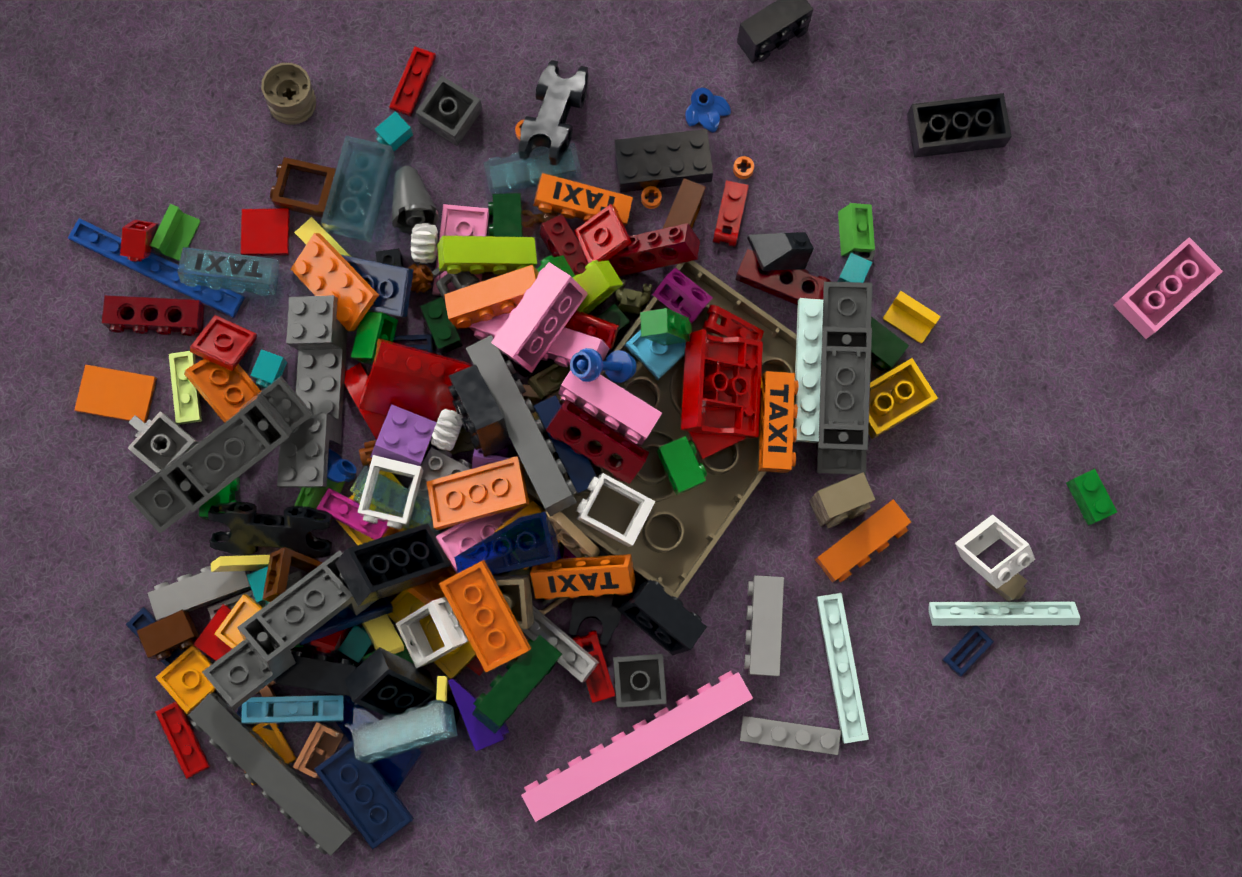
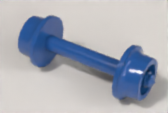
[570,348,637,383]

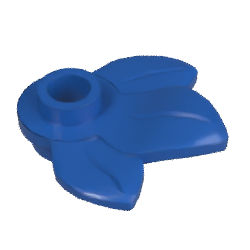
[685,88,731,133]
[327,449,357,483]

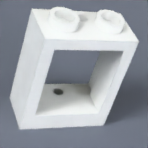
[358,455,424,529]
[576,473,655,547]
[955,515,1035,589]
[396,597,469,668]

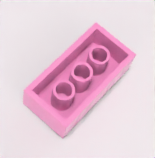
[1114,237,1223,339]
[491,262,588,373]
[559,370,662,446]

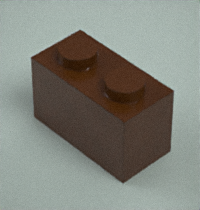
[137,609,199,661]

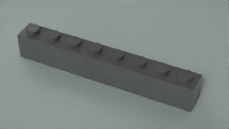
[466,335,577,517]
[188,692,355,856]

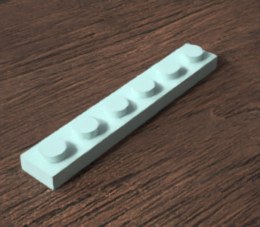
[793,298,823,443]
[816,593,869,744]
[928,602,1080,626]

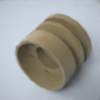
[261,63,316,125]

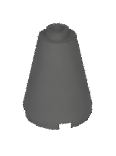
[391,166,439,233]

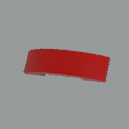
[344,363,386,440]

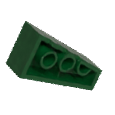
[472,635,562,734]

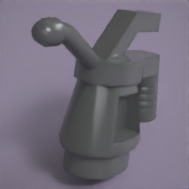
[432,267,480,302]

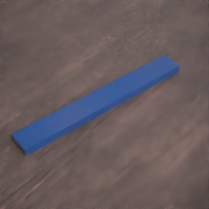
[68,218,245,318]

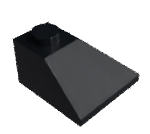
[747,232,814,271]

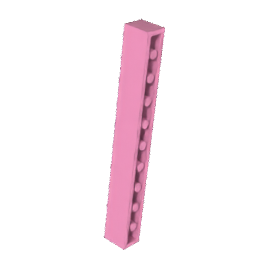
[521,671,753,822]

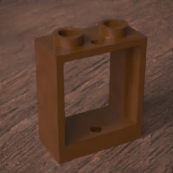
[270,157,341,219]
[663,178,706,229]
[262,547,322,602]

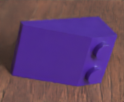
[448,679,509,751]

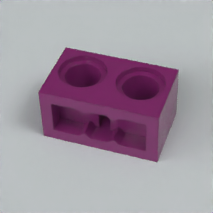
[652,268,713,324]

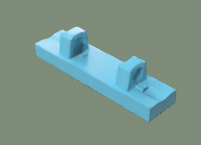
[241,695,343,724]

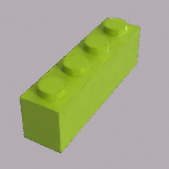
[437,236,537,275]
[573,260,623,314]

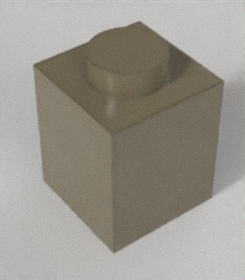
[985,573,1028,602]

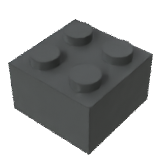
[416,76,483,146]
[613,654,667,708]

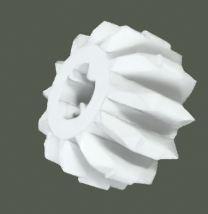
[411,223,438,264]
[430,409,463,451]

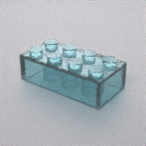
[321,136,395,242]

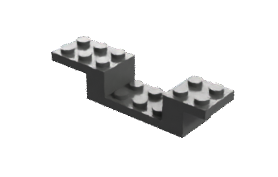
[817,282,872,475]
[277,295,347,488]
[128,376,313,533]
[202,550,375,711]

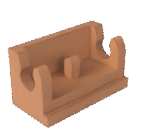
[293,722,344,779]

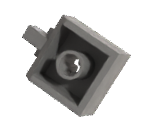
[128,411,199,473]

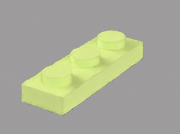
[169,351,202,425]

